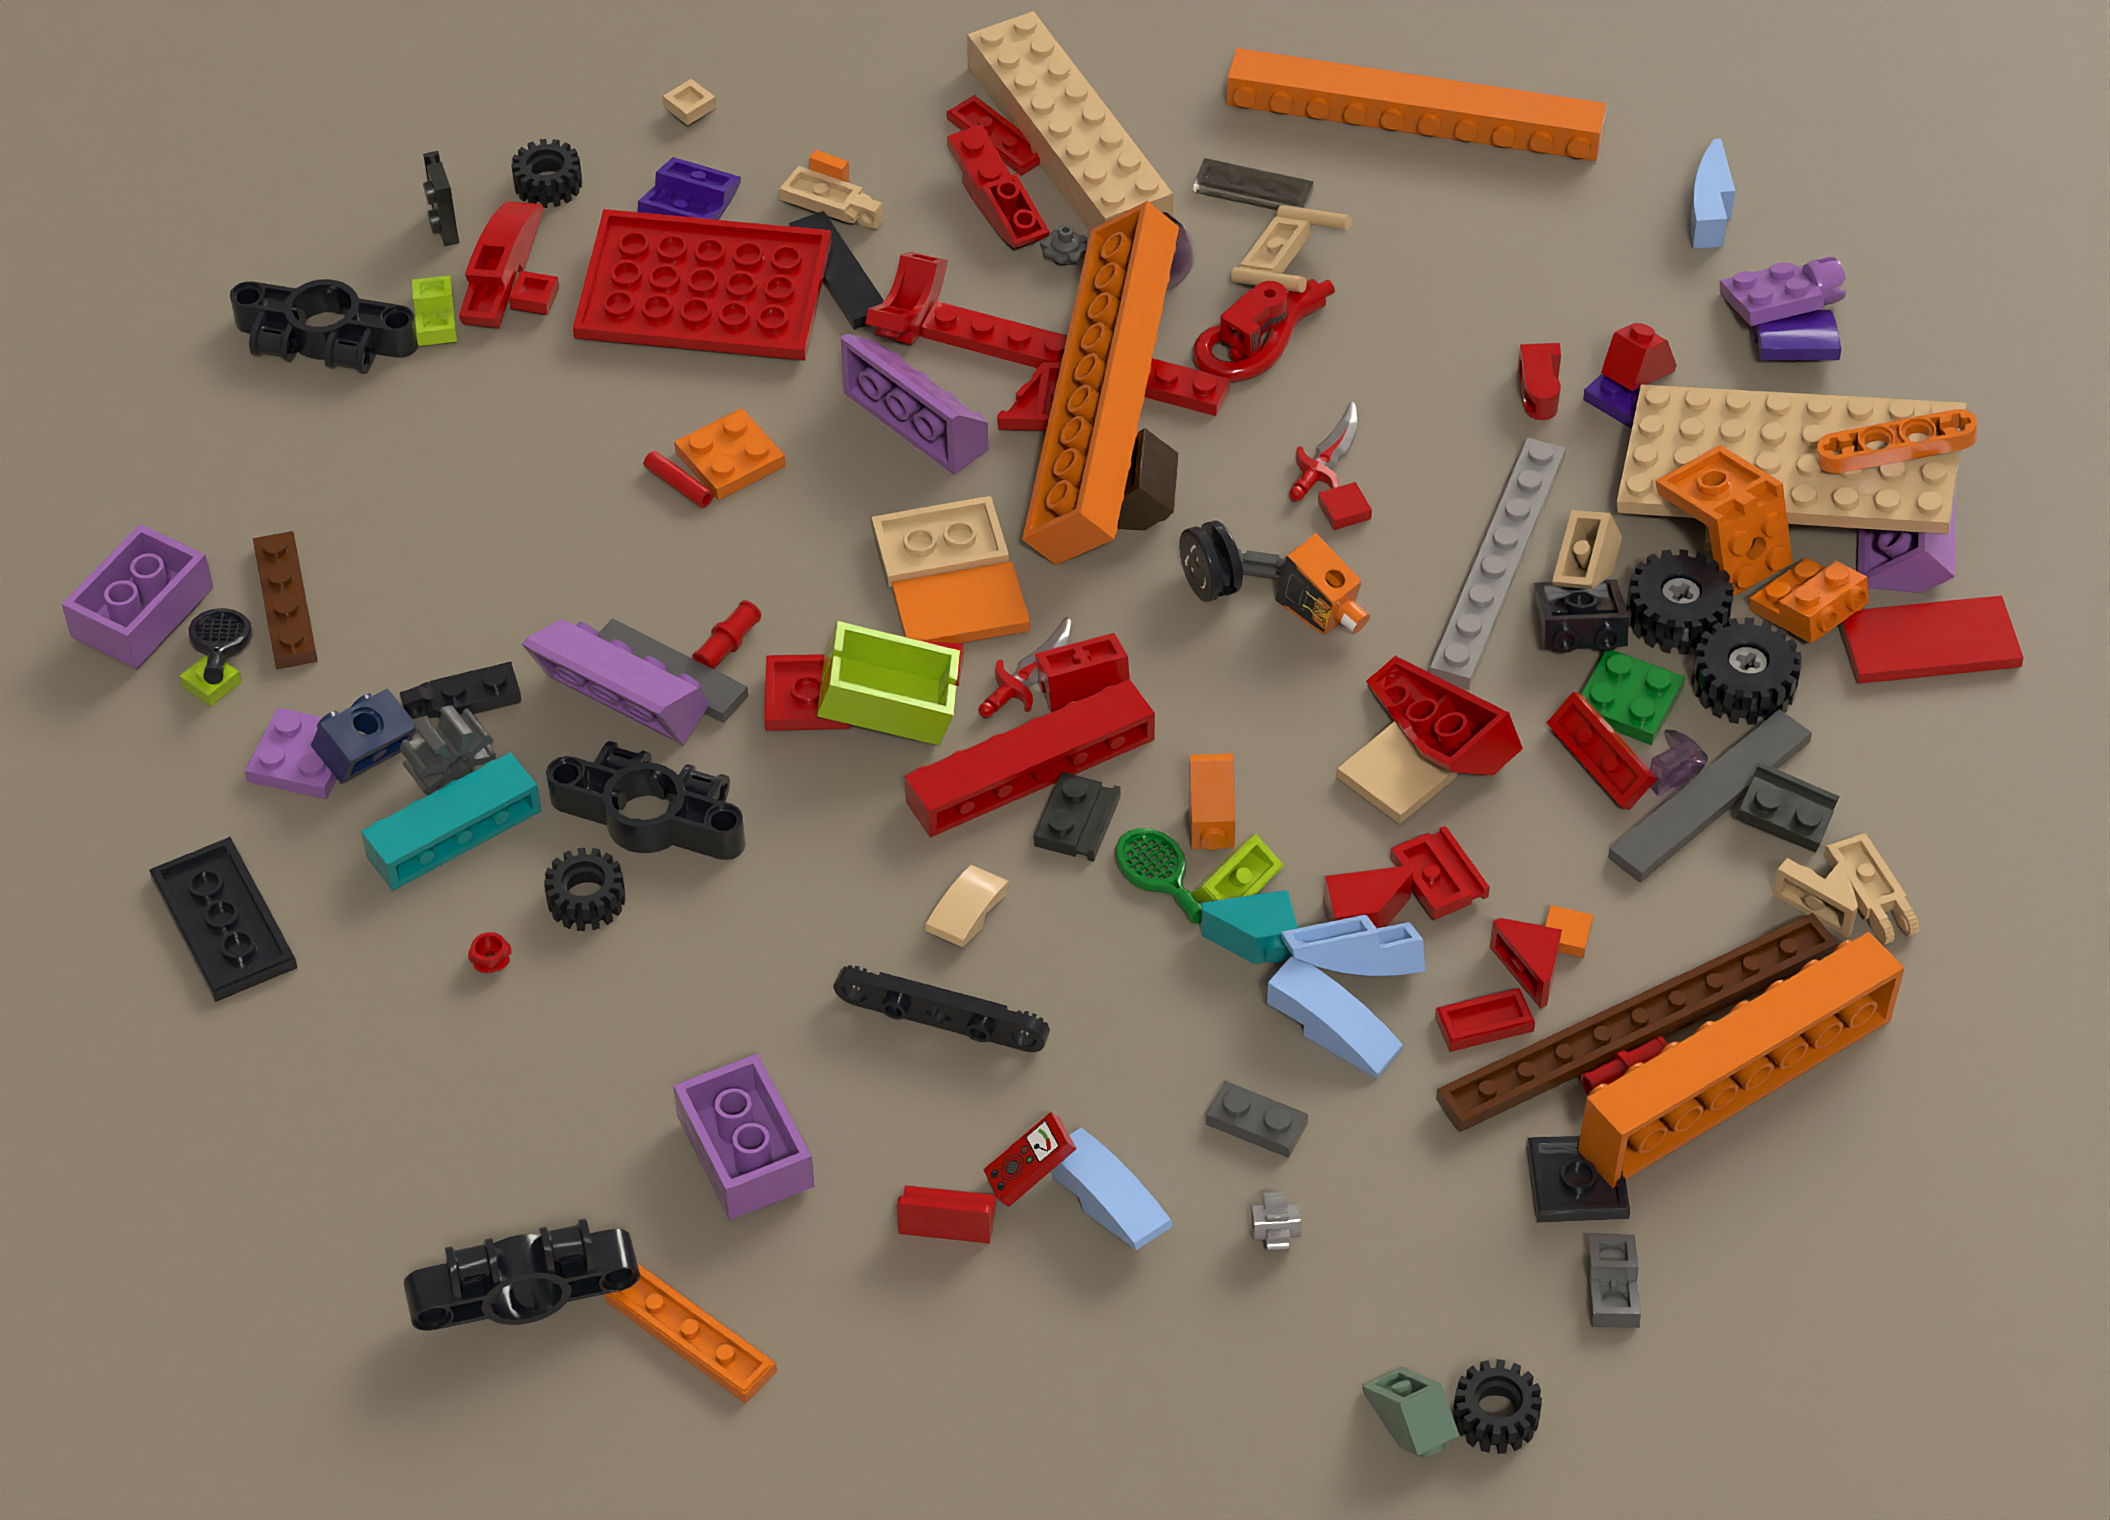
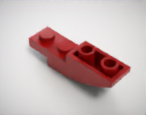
[947,124,1050,248]
[459,201,544,328]

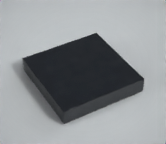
[1527,1136,1630,1223]

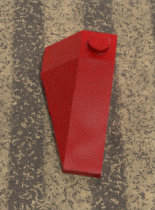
[1366,656,1523,775]

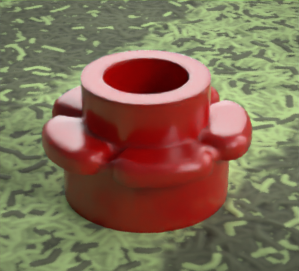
[468,932,512,974]

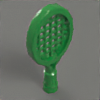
[1115,827,1201,924]

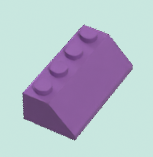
[841,334,989,475]
[1858,489,1956,593]
[522,619,710,746]

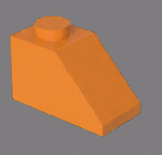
[1188,753,1235,850]

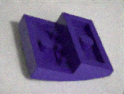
[637,157,741,220]
[1753,310,1842,360]

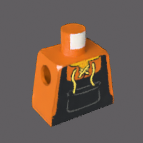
[1275,533,1370,634]

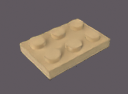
[871,496,1009,587]

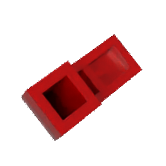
[865,251,948,344]

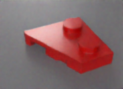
[997,362,1061,431]

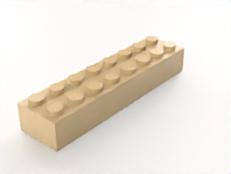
[967,11,1173,232]

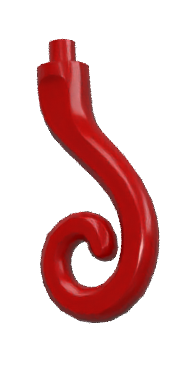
[1193,279,1335,382]

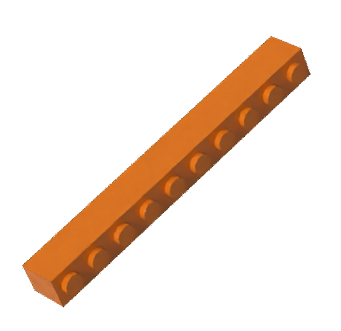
[1227,48,1607,161]

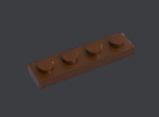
[253,531,318,670]

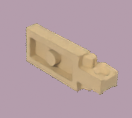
[778,166,884,229]

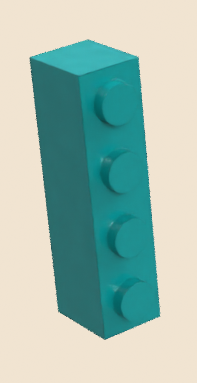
[361,752,542,891]

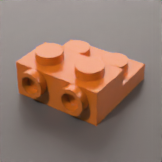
[1749,557,1869,644]

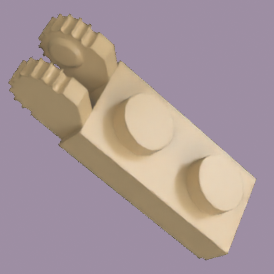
[1824,833,1920,944]

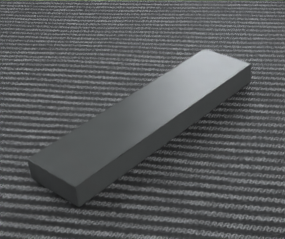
[599,618,748,723]

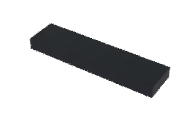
[789,211,884,330]

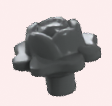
[1042,225,1088,265]

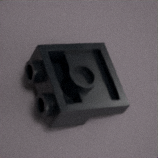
[1534,579,1629,653]

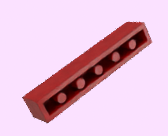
[905,679,1155,838]

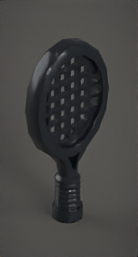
[188,608,252,685]

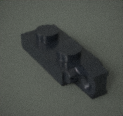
[400,661,522,720]

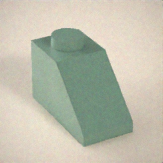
[1362,1367,1459,1457]

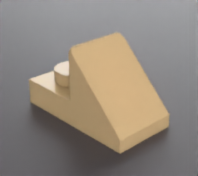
[1773,858,1858,938]

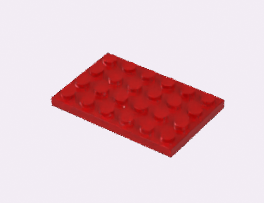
[573,209,832,360]

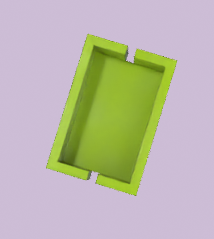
[817,621,960,746]

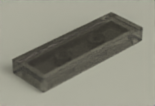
[1193,158,1314,211]

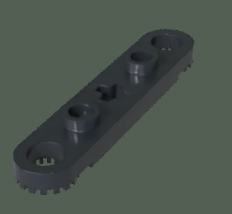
[833,965,1050,1052]

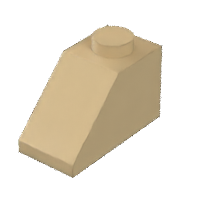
[1552,510,1622,589]

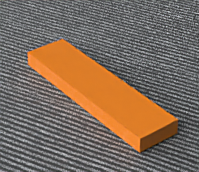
[604,1264,777,1404]

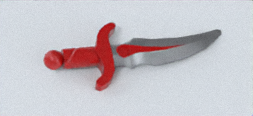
[1289,402,1358,502]
[978,617,1071,718]

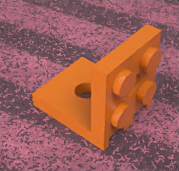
[1655,445,1793,596]

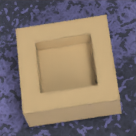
[663,79,716,125]

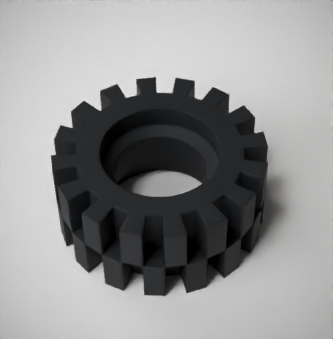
[511,139,583,208]
[544,848,626,931]
[1453,1359,1542,1454]

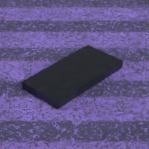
[149,837,298,1002]

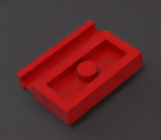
[1390,825,1490,920]

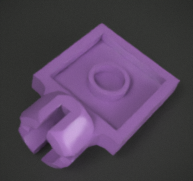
[1720,256,1846,326]

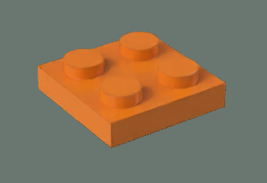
[674,408,786,500]

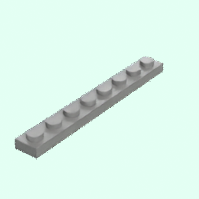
[1430,437,1566,689]

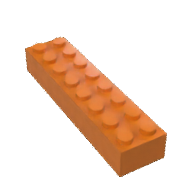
[1578,932,1905,1188]

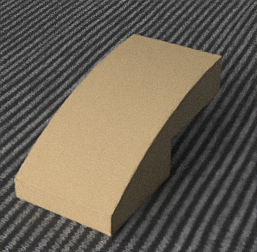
[924,865,1009,947]

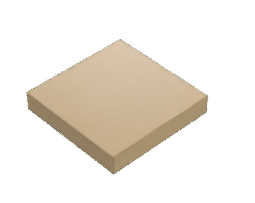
[1337,721,1458,824]

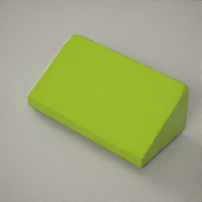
[1191,833,1284,903]

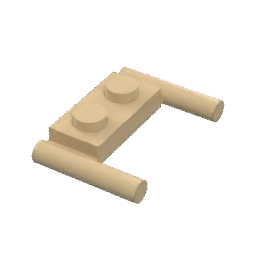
[1231,205,1352,293]

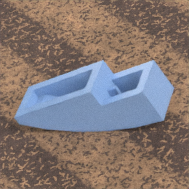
[1690,139,1735,249]
[1281,915,1426,976]
[1267,956,1403,1079]
[1051,1128,1173,1250]

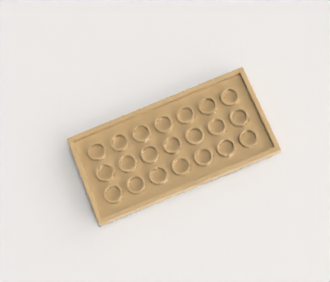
[1617,385,1966,534]

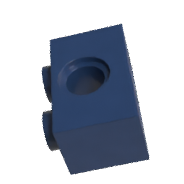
[311,688,416,784]

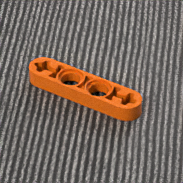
[1817,409,1977,474]

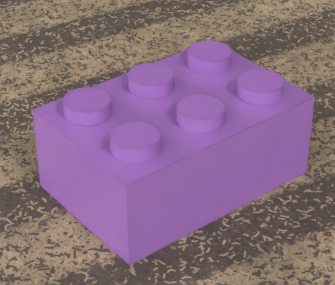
[62,524,213,669]
[673,1053,815,1220]

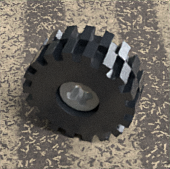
[1626,549,1734,655]
[1691,617,1802,725]

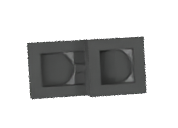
[1587,1234,1641,1328]

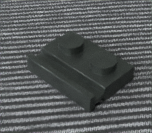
[423,150,459,247]
[1736,762,1840,853]
[1034,772,1121,862]

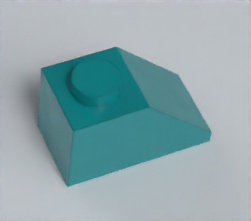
[1201,890,1298,964]

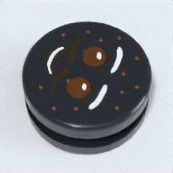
[1179,520,1243,602]

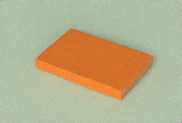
[892,561,1030,643]

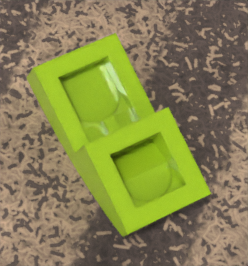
[412,275,457,346]

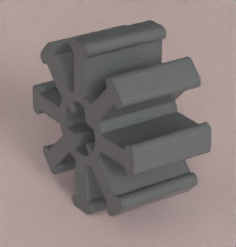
[400,705,496,795]

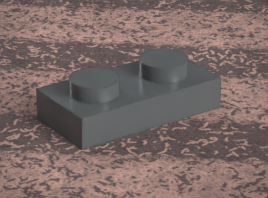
[1206,1081,1308,1158]

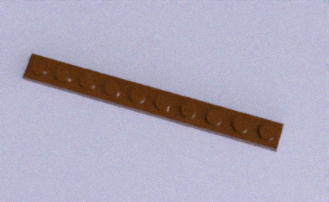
[1436,913,1838,1132]

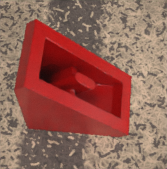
[1489,918,1562,1009]

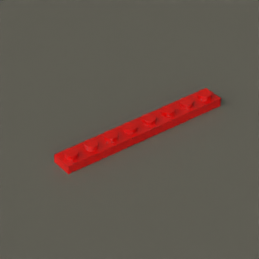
[921,301,1230,417]

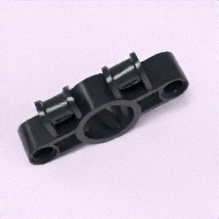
[230,279,418,373]
[546,741,746,860]
[403,1218,640,1331]

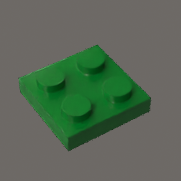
[1582,650,1685,745]

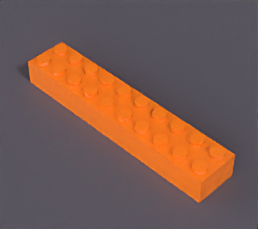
[1022,201,1179,565]

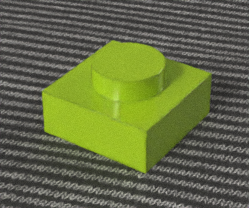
[180,655,241,707]

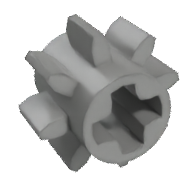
[1251,1192,1301,1251]

